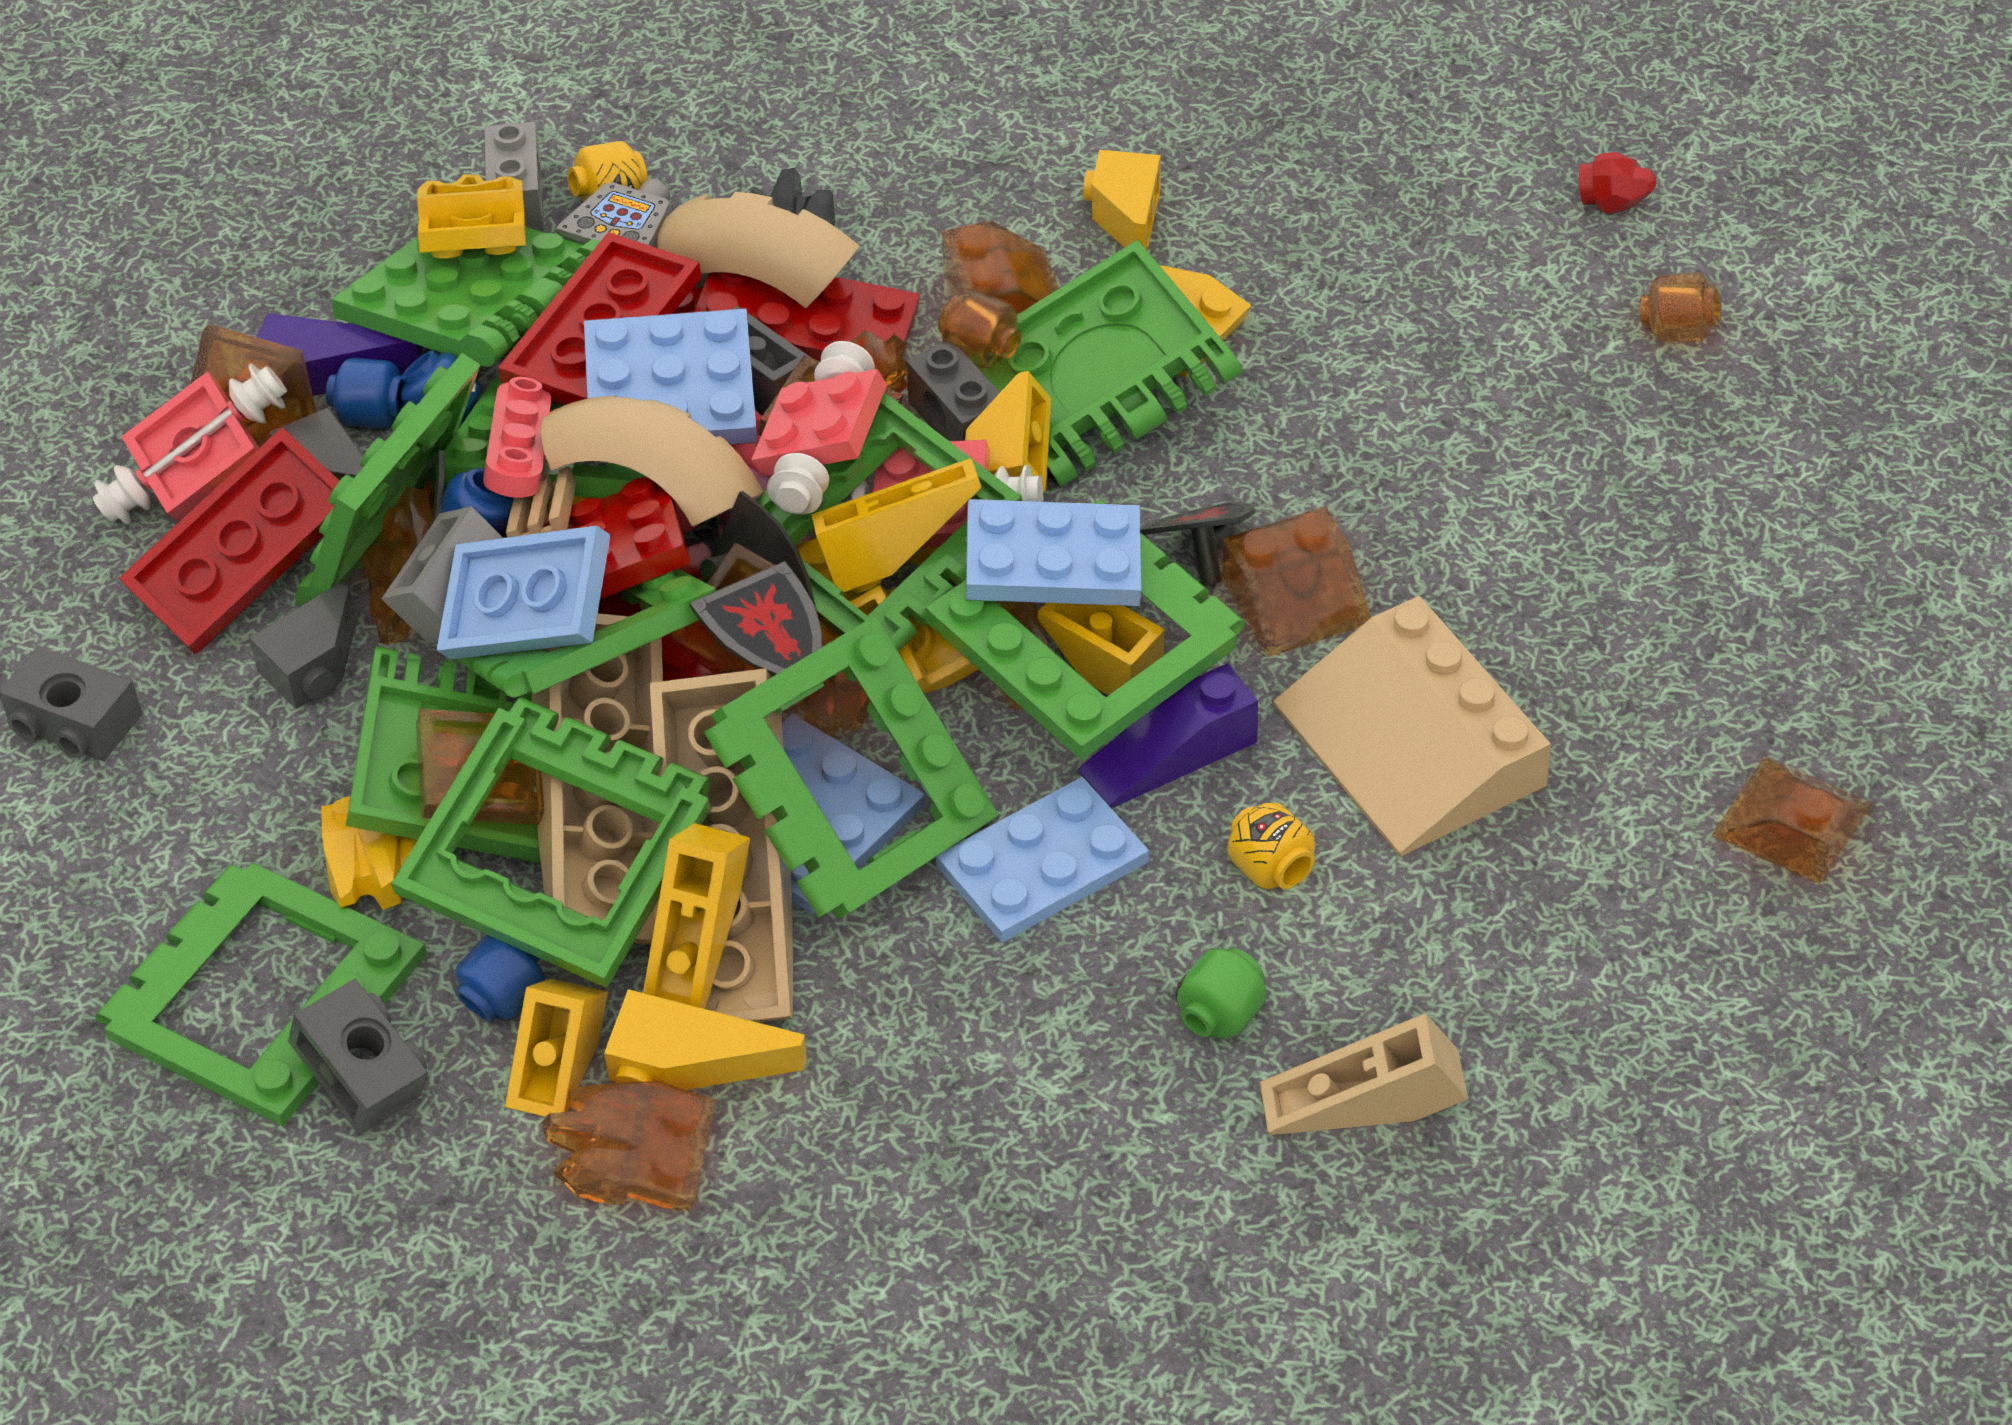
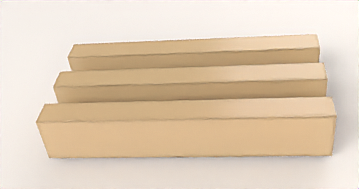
[506,467,576,537]

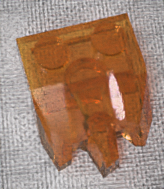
[541,1081,716,1211]

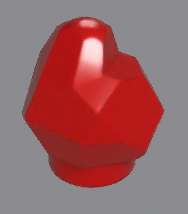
[1579,152,1657,213]

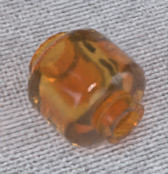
[1639,272,1721,342]
[938,290,1021,368]

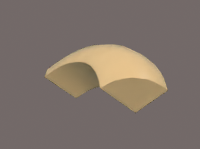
[657,192,859,308]
[540,395,764,527]

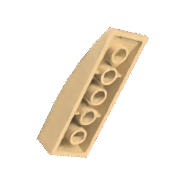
[532,613,663,945]
[650,668,793,1023]

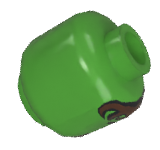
[1175,948,1267,1039]

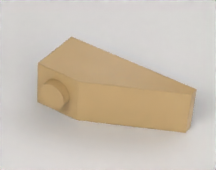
[1260,1013,1468,1135]

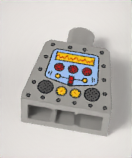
[556,179,672,248]

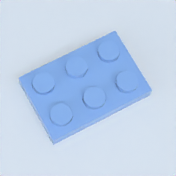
[966,499,1141,606]
[436,526,610,660]
[936,777,1150,943]

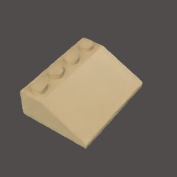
[1273,596,1551,857]

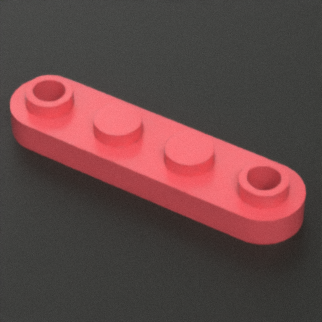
[483,377,551,498]

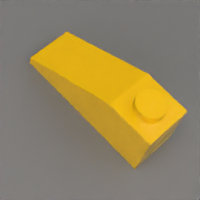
[811,458,982,593]
[643,823,750,1009]
[604,989,807,1095]

